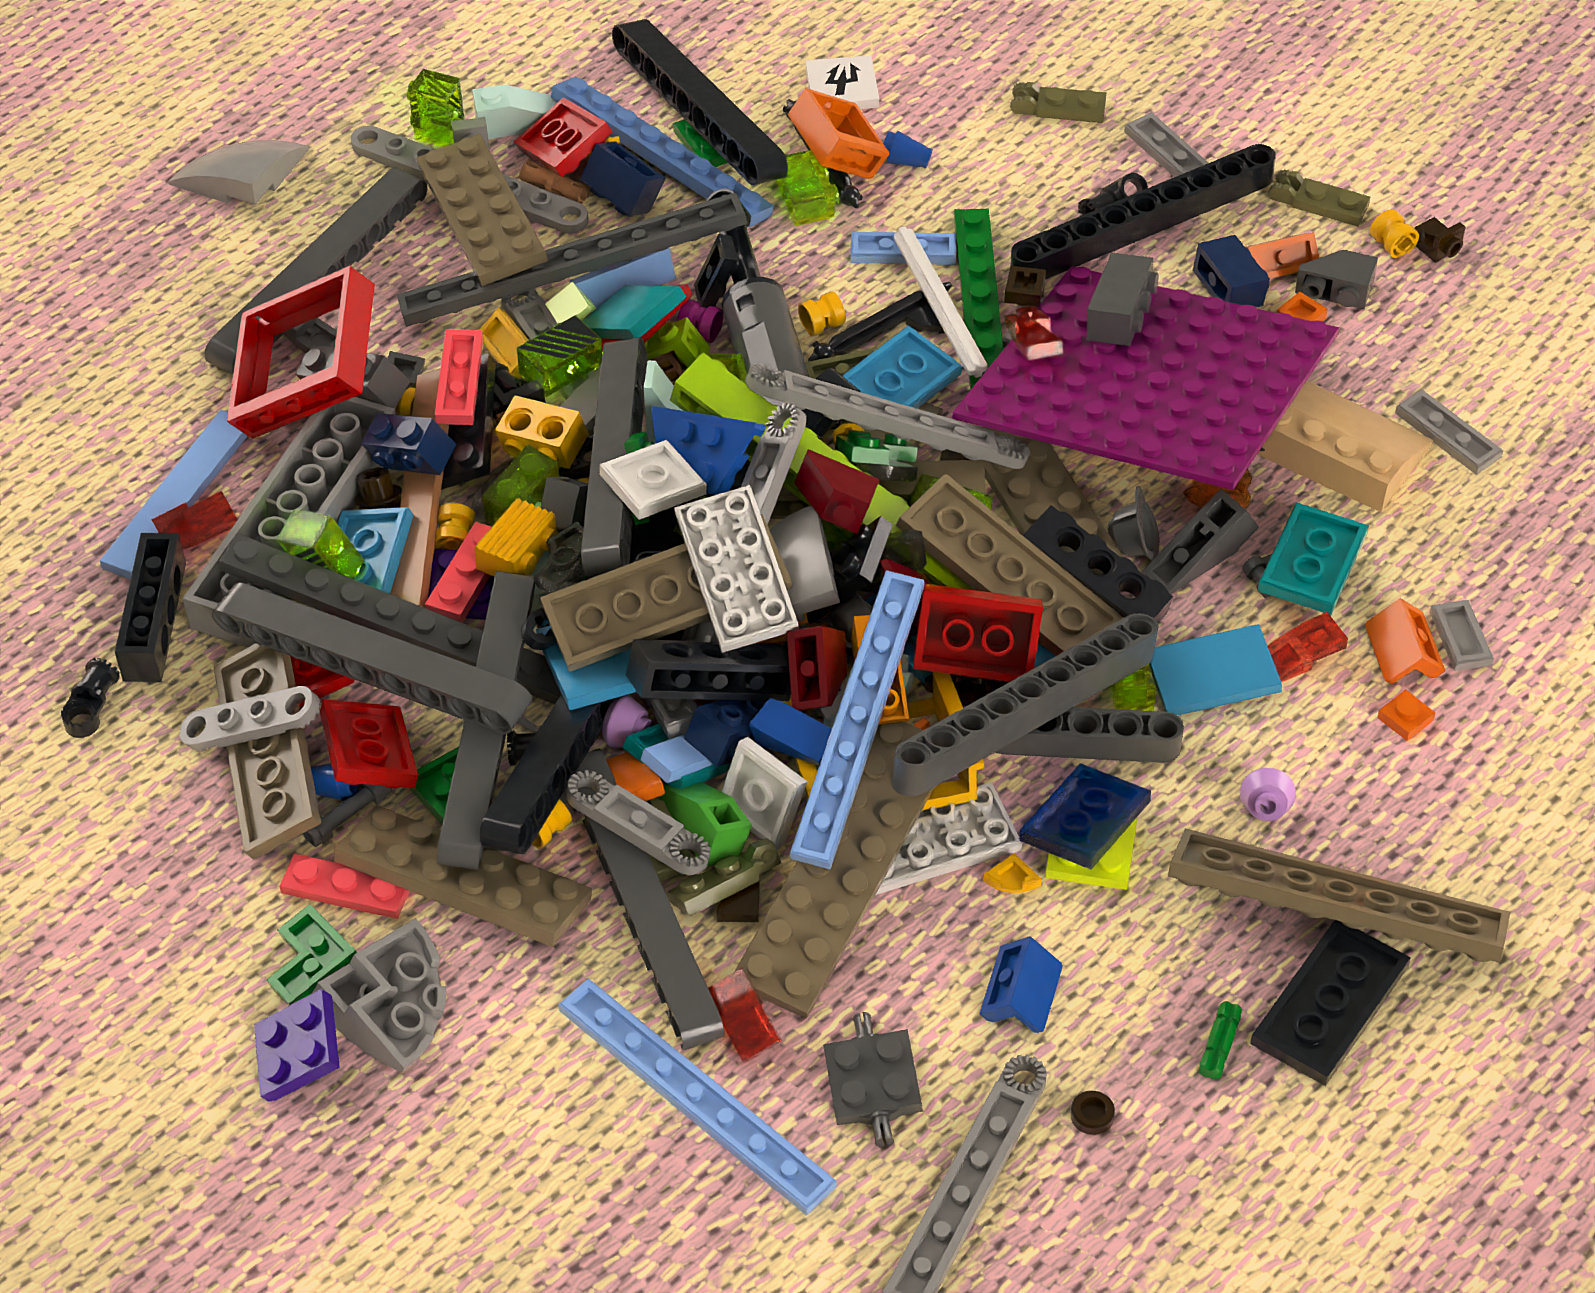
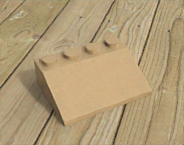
[1258,381,1434,512]

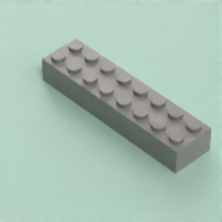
[183,397,396,647]

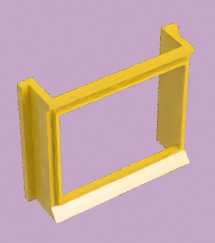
[781,672,984,811]

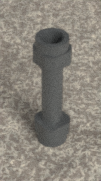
[303,784,392,848]

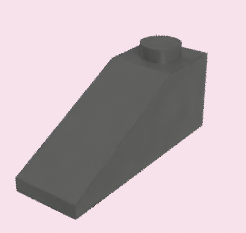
[1142,489,1259,594]

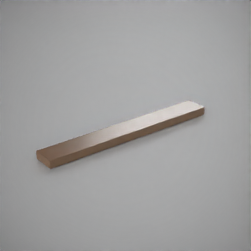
[390,368,449,608]

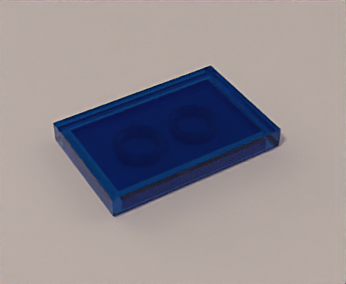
[1019,763,1151,870]

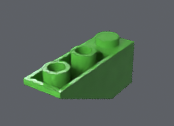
[658,778,752,866]

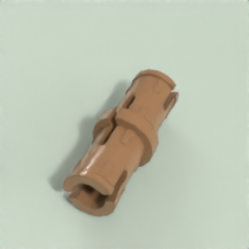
[519,160,590,204]

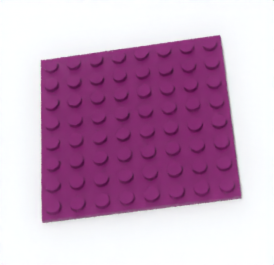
[952,266,1339,490]

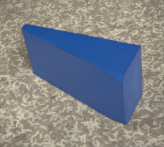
[749,698,832,766]

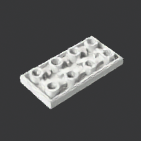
[674,485,799,653]
[876,782,1022,895]

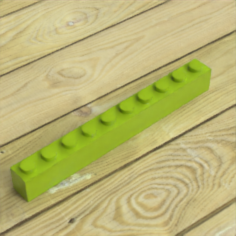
[670,352,974,590]

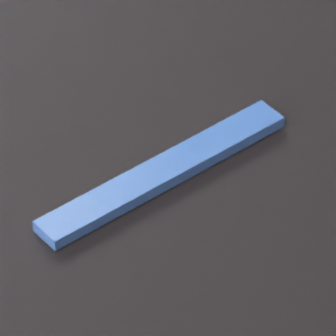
[790,570,924,870]
[558,978,837,1216]

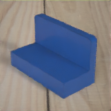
[979,936,1063,1033]

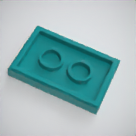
[580,285,686,340]
[1258,502,1369,615]

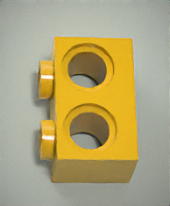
[495,396,589,469]

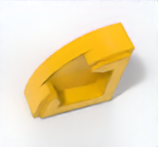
[983,853,1042,893]

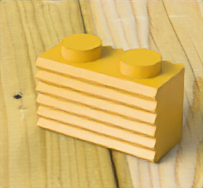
[474,498,558,577]

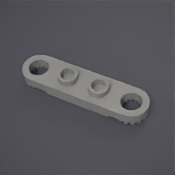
[179,686,321,752]
[566,770,710,875]

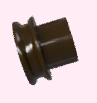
[354,467,402,510]

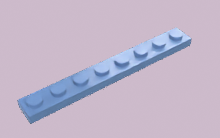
[551,76,774,227]

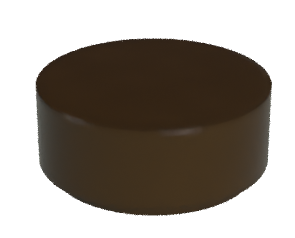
[1071,1091,1115,1135]

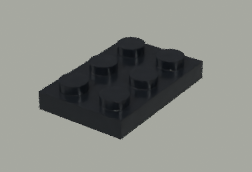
[806,516,893,622]

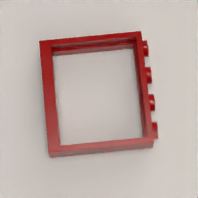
[227,266,375,439]

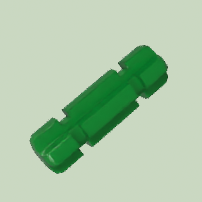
[1199,1001,1242,1080]

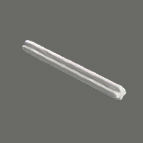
[894,226,988,378]

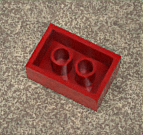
[913,583,1043,682]

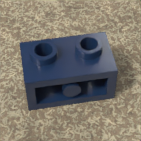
[580,141,666,217]
[1192,235,1270,307]
[361,413,456,475]
[684,700,769,767]

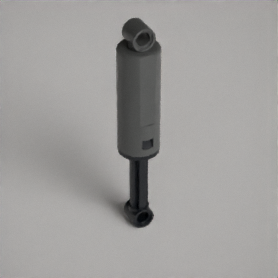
[706,188,809,407]

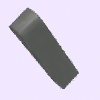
[995,707,1184,763]

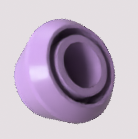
[602,695,652,748]
[1240,768,1296,821]

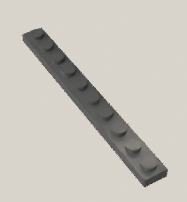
[397,192,747,327]
[219,533,562,704]

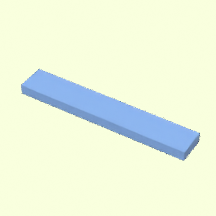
[100,410,247,579]

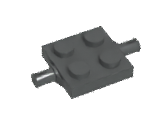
[823,1012,923,1147]

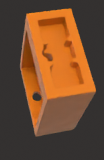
[787,88,890,179]

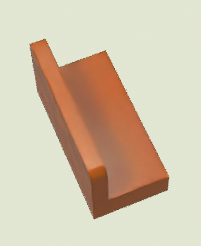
[1246,232,1319,279]
[1365,598,1445,684]

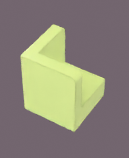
[545,281,596,344]

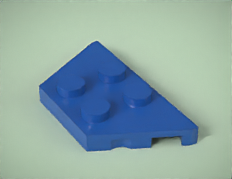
[651,406,766,495]

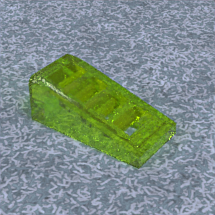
[1110,664,1156,711]

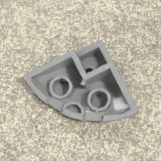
[168,140,309,205]
[770,506,840,622]
[313,918,446,1072]

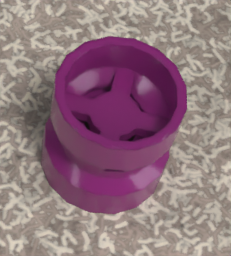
[677,299,724,343]

